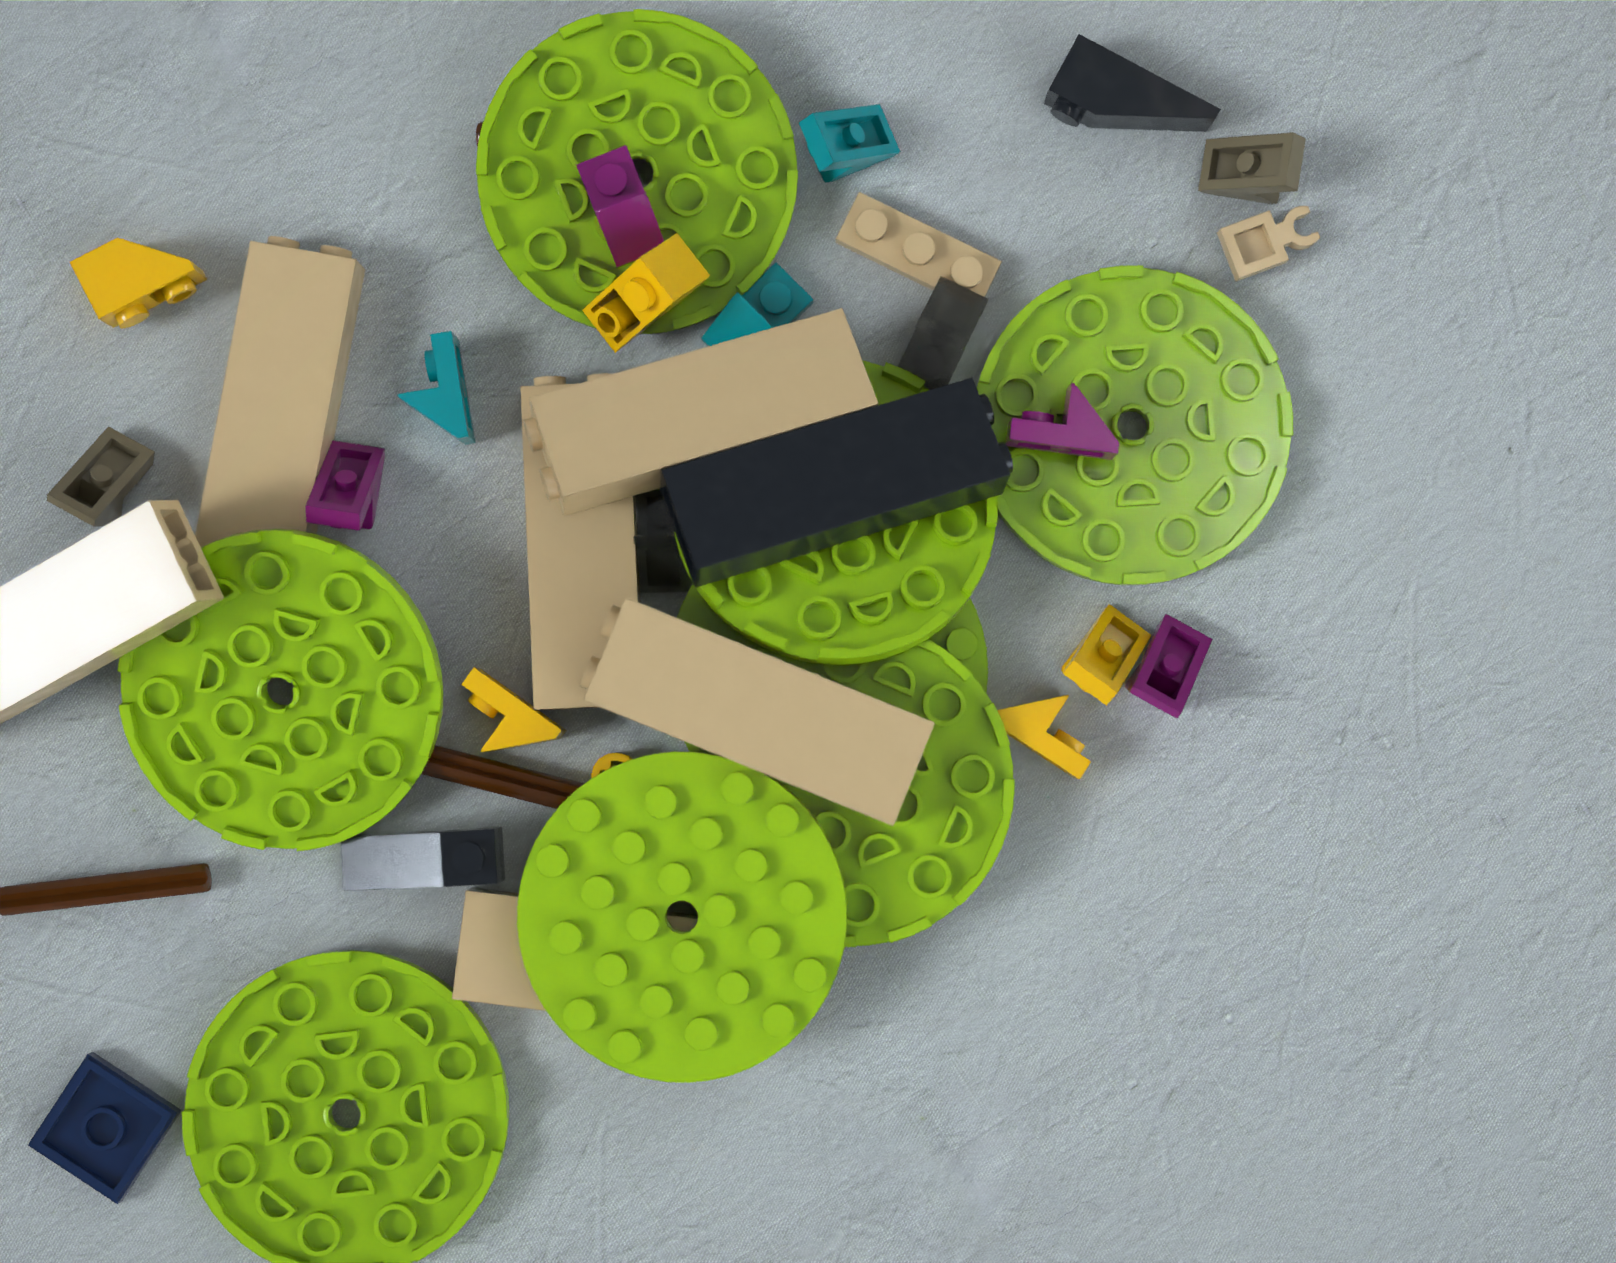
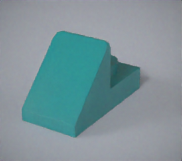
[799,104,900,183]
[701,262,813,346]
[397,331,475,445]

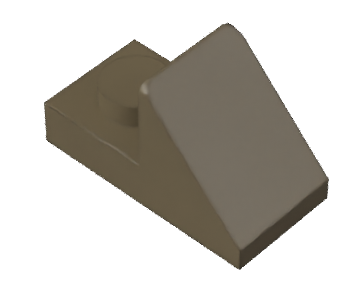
[1198,132,1306,204]
[47,426,155,527]

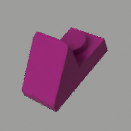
[576,145,664,268]
[1005,383,1119,460]
[305,440,385,531]
[1125,614,1213,719]

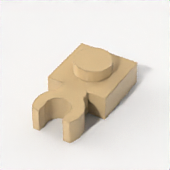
[1217,206,1320,282]

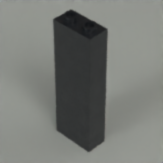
[660,378,1013,588]

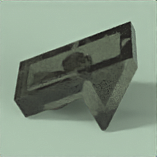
[898,276,989,390]
[633,488,691,593]

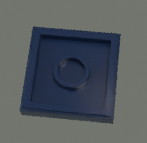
[28,1052,182,1204]

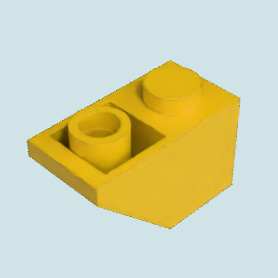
[582,233,710,353]
[70,237,207,328]

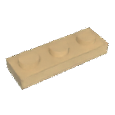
[835,192,1002,312]

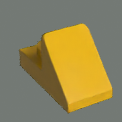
[1061,604,1152,706]
[461,667,567,752]
[997,695,1091,780]

